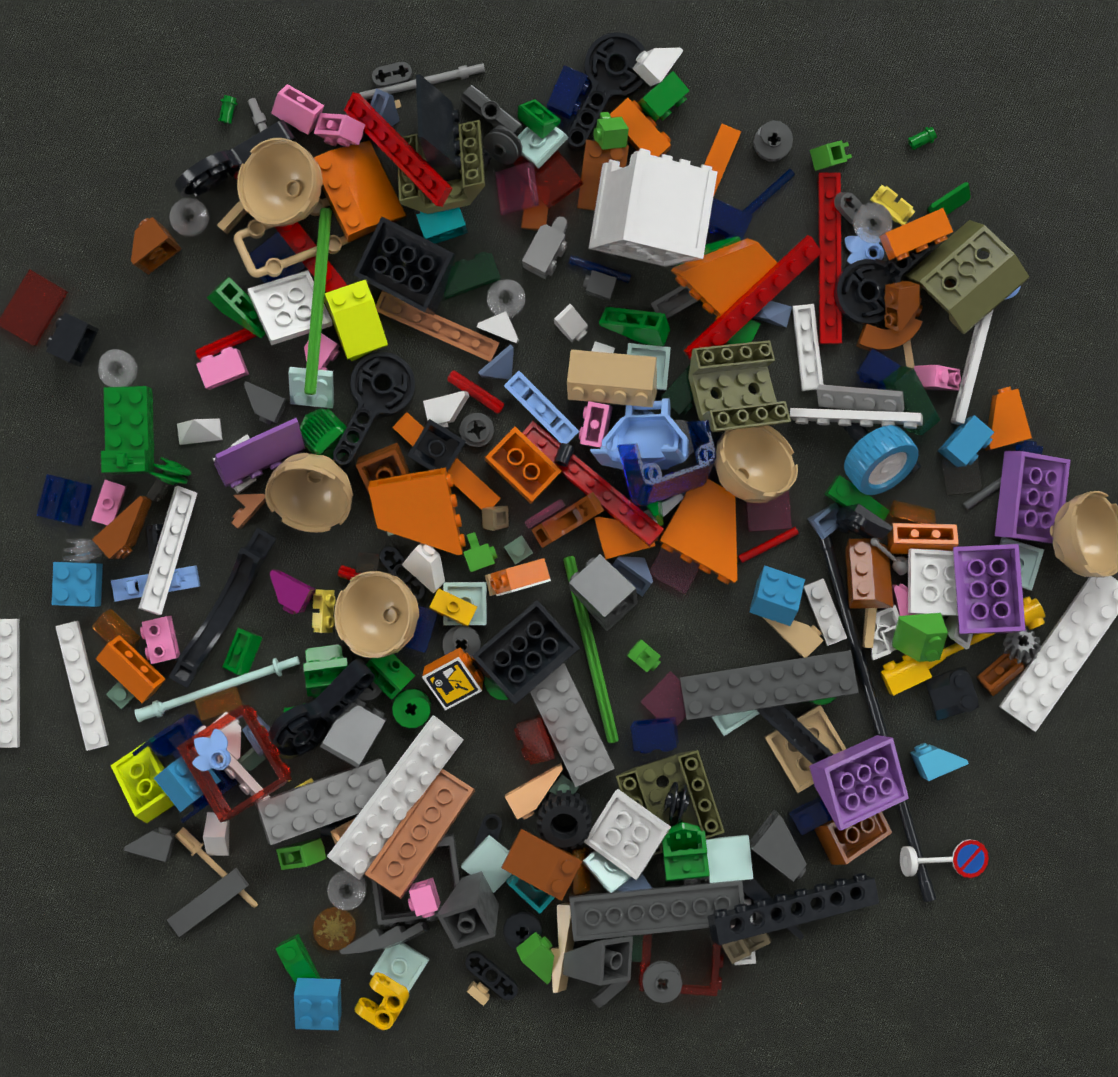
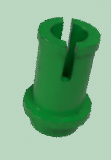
[218,95,238,124]
[908,127,937,151]

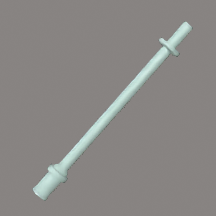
[135,656,300,722]

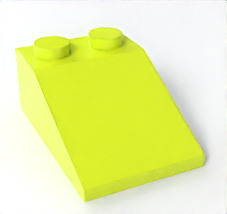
[324,280,388,360]
[111,742,174,823]

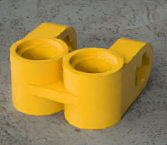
[354,972,409,1030]

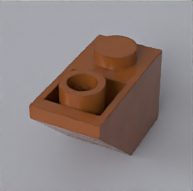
[884,281,920,331]

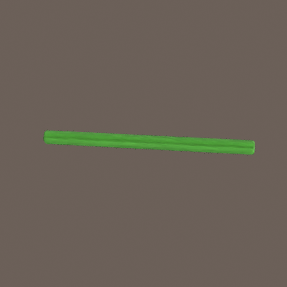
[304,208,332,395]
[563,556,619,743]

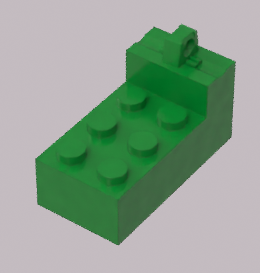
[101,386,155,475]

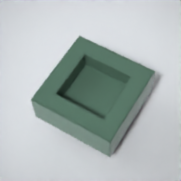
[504,535,533,565]
[106,681,135,709]
[549,774,579,795]

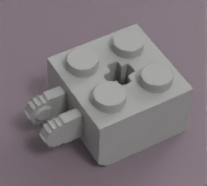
[522,216,567,279]

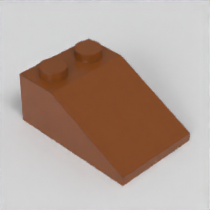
[577,140,629,211]
[356,443,410,495]
[92,496,153,559]
[813,811,892,865]
[501,829,582,901]

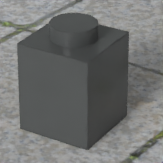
[583,270,617,301]

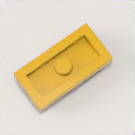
[429,588,477,627]

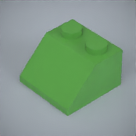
[892,613,948,662]

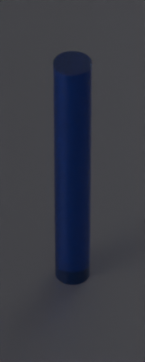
[742,169,795,218]
[568,255,631,283]

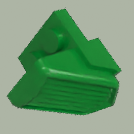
[300,408,359,460]
[303,644,348,698]
[662,822,710,881]

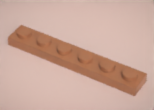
[376,291,500,362]

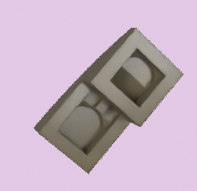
[722,933,771,964]

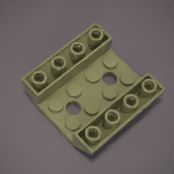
[398,120,485,214]
[905,220,1029,334]
[688,340,791,432]
[616,750,725,855]

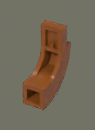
[856,298,923,352]
[531,492,604,548]

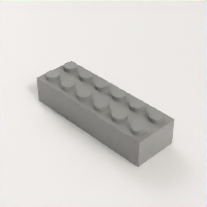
[530,663,615,787]
[255,759,387,845]

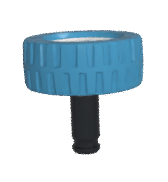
[843,423,919,495]

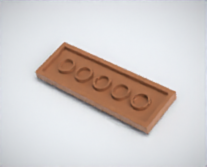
[365,769,475,899]

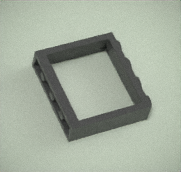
[372,833,461,927]

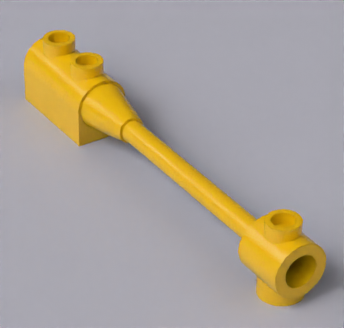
[880,596,1045,696]

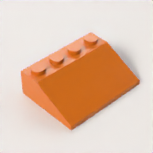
[314,140,406,243]

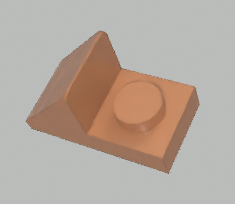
[231,494,266,529]

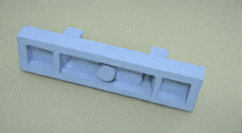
[504,371,579,444]
[111,565,200,602]

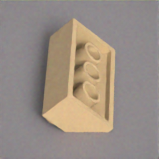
[567,350,657,407]

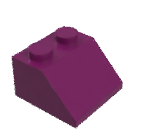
[270,570,316,615]

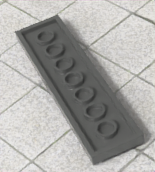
[680,650,859,721]
[569,880,745,941]

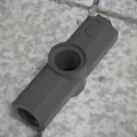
[460,85,522,134]

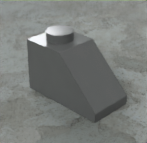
[244,381,288,425]
[124,827,176,862]

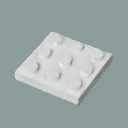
[248,270,332,345]
[908,548,958,617]
[584,789,671,880]

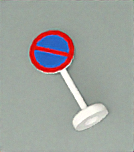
[900,839,989,878]

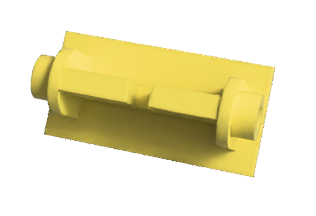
[870,185,915,225]
[312,589,336,633]

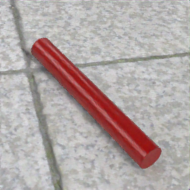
[738,527,799,563]

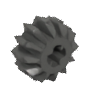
[1003,627,1041,664]

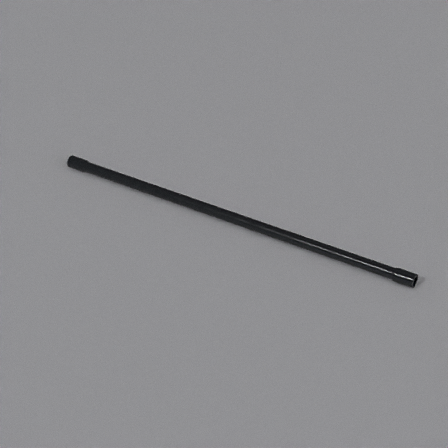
[817,534,936,902]

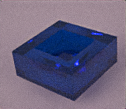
[1016,440,1043,455]

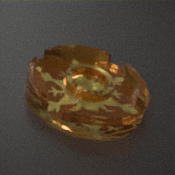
[313,907,356,950]

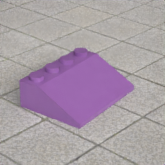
[214,418,305,488]
[995,451,1070,544]
[953,544,1025,634]
[809,735,909,830]

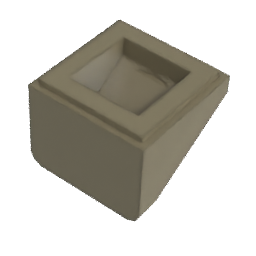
[482,506,509,531]

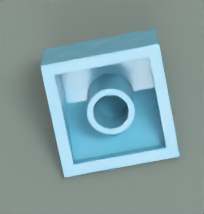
[910,743,969,781]

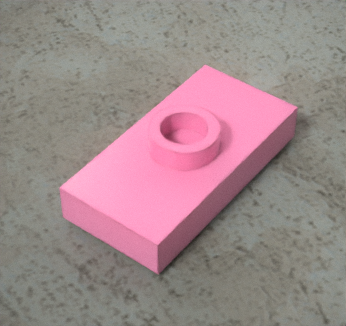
[91,480,126,525]

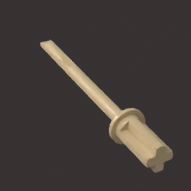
[175,827,258,908]

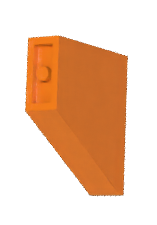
[671,238,777,320]
[368,467,466,555]
[658,473,737,585]

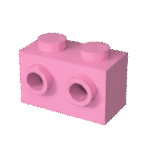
[271,84,324,135]
[314,113,365,147]
[196,347,249,390]
[579,401,613,448]
[140,616,180,664]
[408,878,440,918]

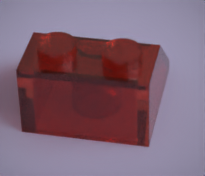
[514,714,555,765]

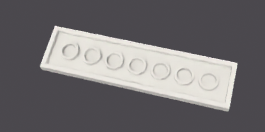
[999,576,1118,732]
[327,715,464,880]

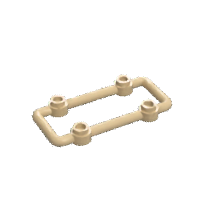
[234,198,350,278]

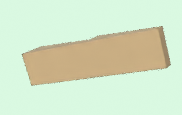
[551,903,574,993]

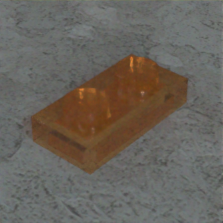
[195,686,243,721]

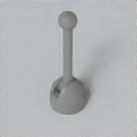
[870,538,908,575]

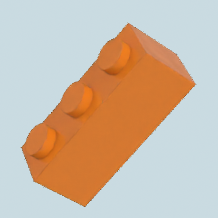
[610,98,671,157]
[879,208,953,261]
[887,523,959,554]
[96,635,166,703]

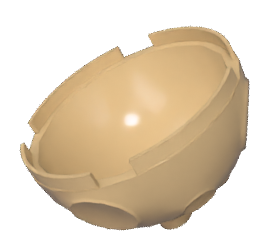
[237,138,323,226]
[714,425,798,503]
[265,453,353,533]
[1050,491,1118,578]
[334,571,419,658]

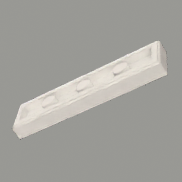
[792,304,824,391]

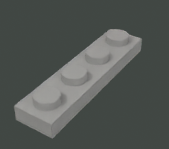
[817,384,904,412]

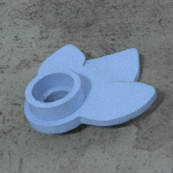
[844,225,884,264]
[192,729,231,771]

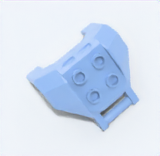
[590,398,689,471]

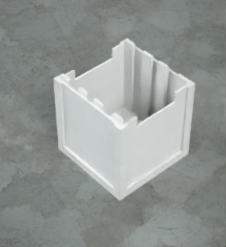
[589,148,717,267]

